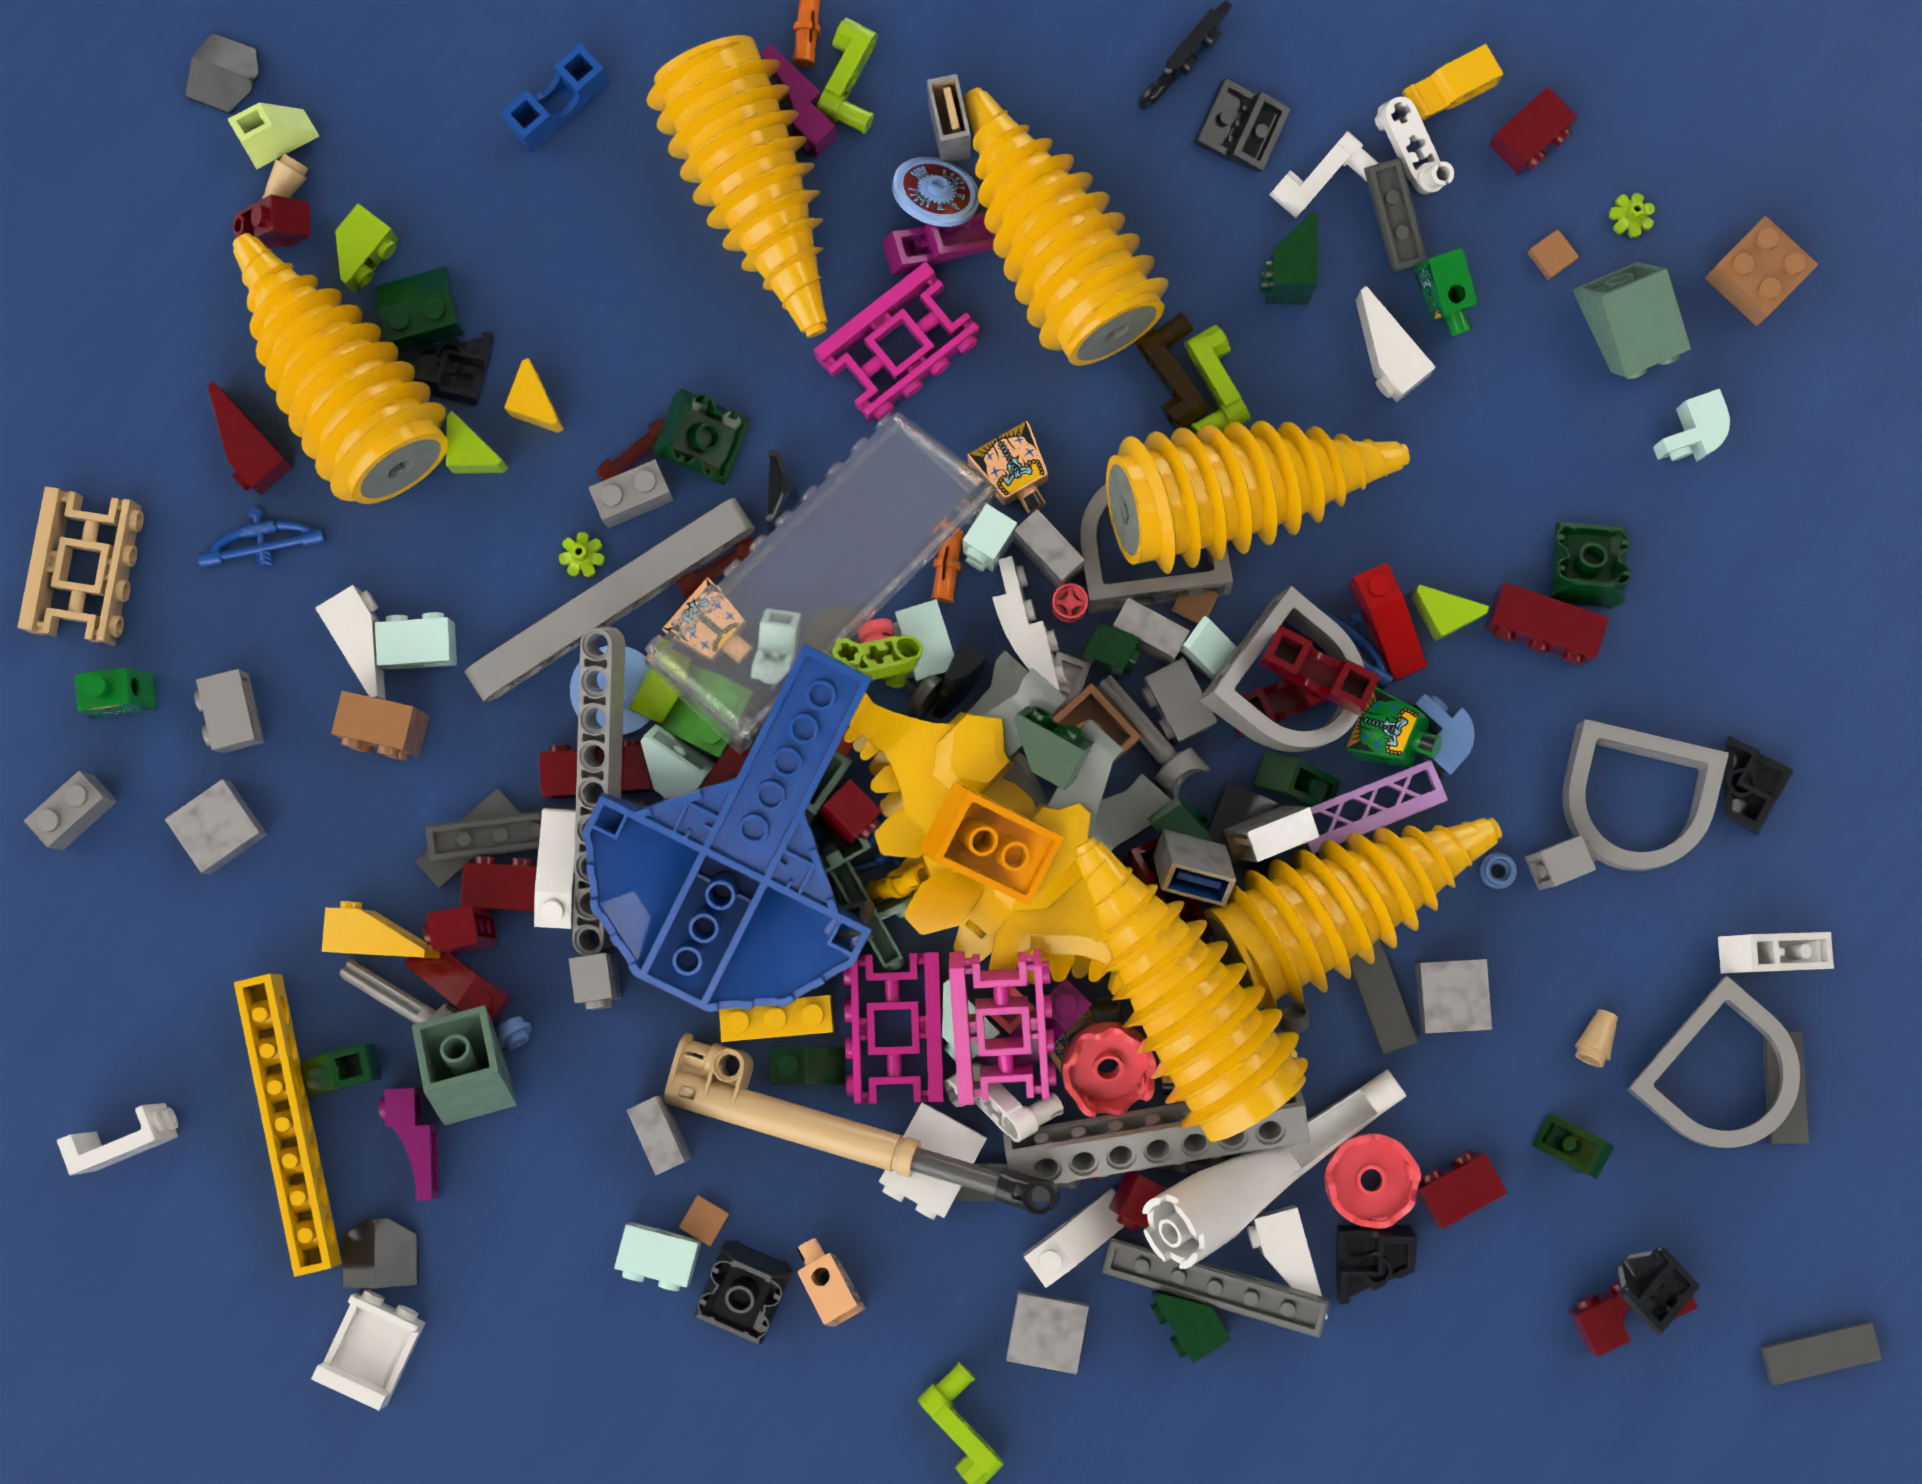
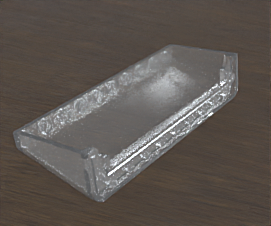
[645,412,998,755]

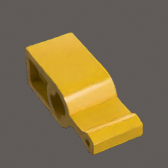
[1402,44,1504,122]

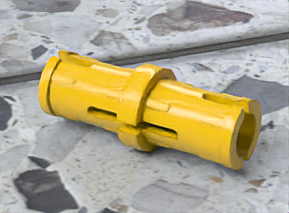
[866,864,931,904]

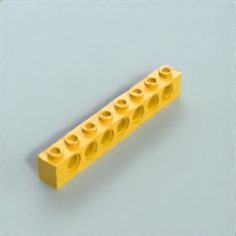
[234,974,342,1277]

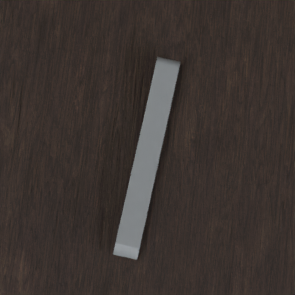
[465,498,755,703]
[572,627,625,956]

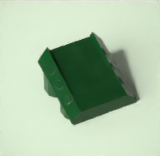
[652,388,751,485]
[1552,522,1631,609]

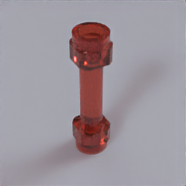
[595,416,665,481]
[676,537,761,599]

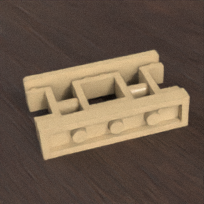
[17,486,144,646]

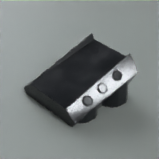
[694,1240,793,1345]

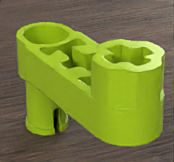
[817,18,878,135]
[1184,324,1251,435]
[829,635,923,689]
[917,1361,1005,1484]

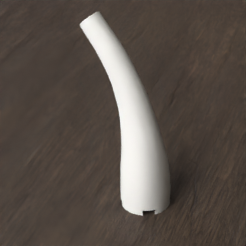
[1142,1069,1407,1269]

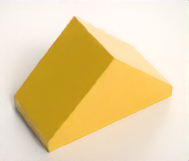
[504,358,564,433]

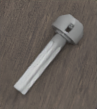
[1096,675,1210,800]
[339,959,461,1024]

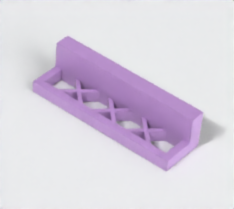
[1302,760,1448,854]

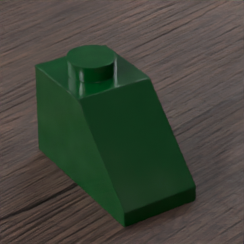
[1254,751,1341,812]

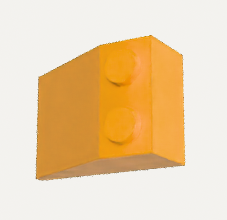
[919,781,1065,906]

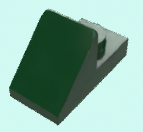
[1147,797,1210,841]
[770,1046,845,1085]
[1532,1113,1614,1179]

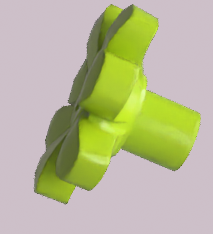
[1609,193,1655,238]
[559,532,605,578]

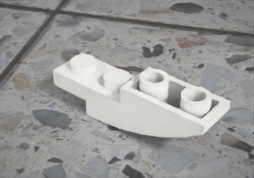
[992,556,1068,695]

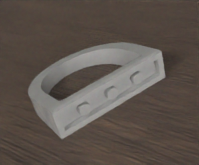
[1079,484,1233,614]
[1198,586,1364,752]
[1562,719,1729,871]
[1626,976,1800,1148]

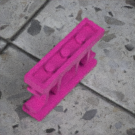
[814,261,980,423]
[949,948,1056,1105]
[843,952,944,1104]

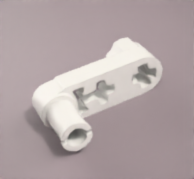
[1375,96,1454,195]
[1269,131,1379,218]
[943,1062,1064,1143]

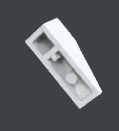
[1355,286,1436,403]
[316,585,386,700]
[534,808,576,929]
[1718,932,1834,974]
[1023,1187,1124,1288]
[1247,1205,1328,1319]

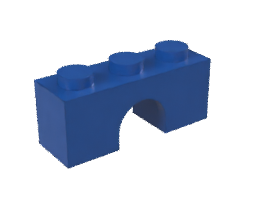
[500,43,610,153]

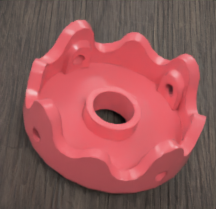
[1061,1021,1156,1117]
[1324,1133,1421,1229]

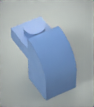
[1412,694,1475,778]

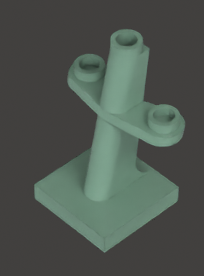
[816,834,915,973]

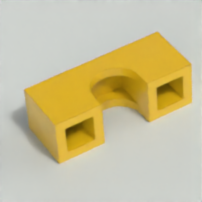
[719,995,835,1042]

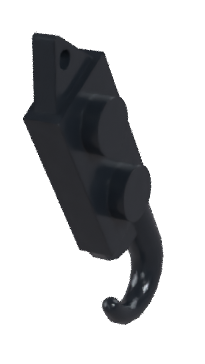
[1138,0,1233,110]

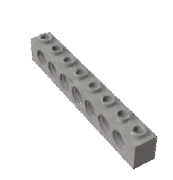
[1003,1089,1310,1187]

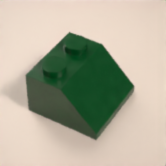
[1259,213,1318,305]
[377,266,465,353]

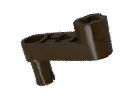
[1135,312,1209,430]

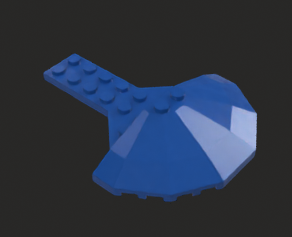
[583,643,873,1012]

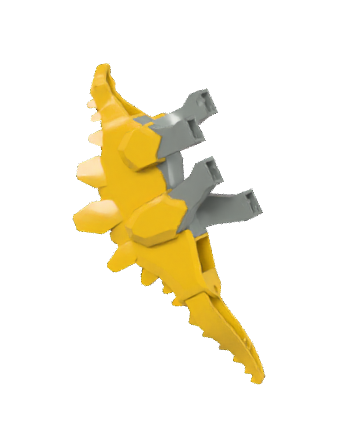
[844,650,1297,1058]

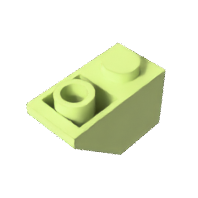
[228,102,320,169]

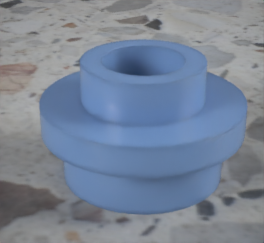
[1479,852,1517,889]
[496,1016,532,1050]

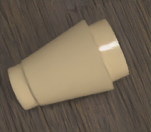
[262,153,309,199]
[1575,1009,1618,1067]

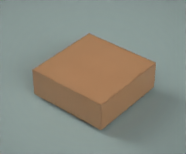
[1527,229,1579,281]
[1170,588,1219,625]
[678,1194,730,1246]

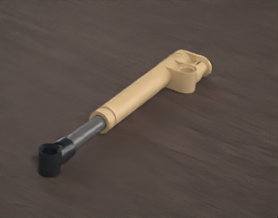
[664,1032,1061,1215]

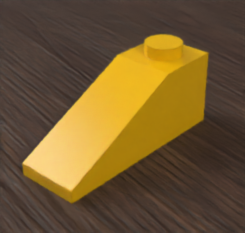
[322,901,440,959]

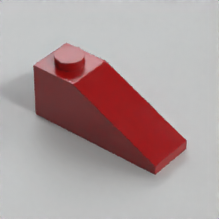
[1348,562,1427,682]

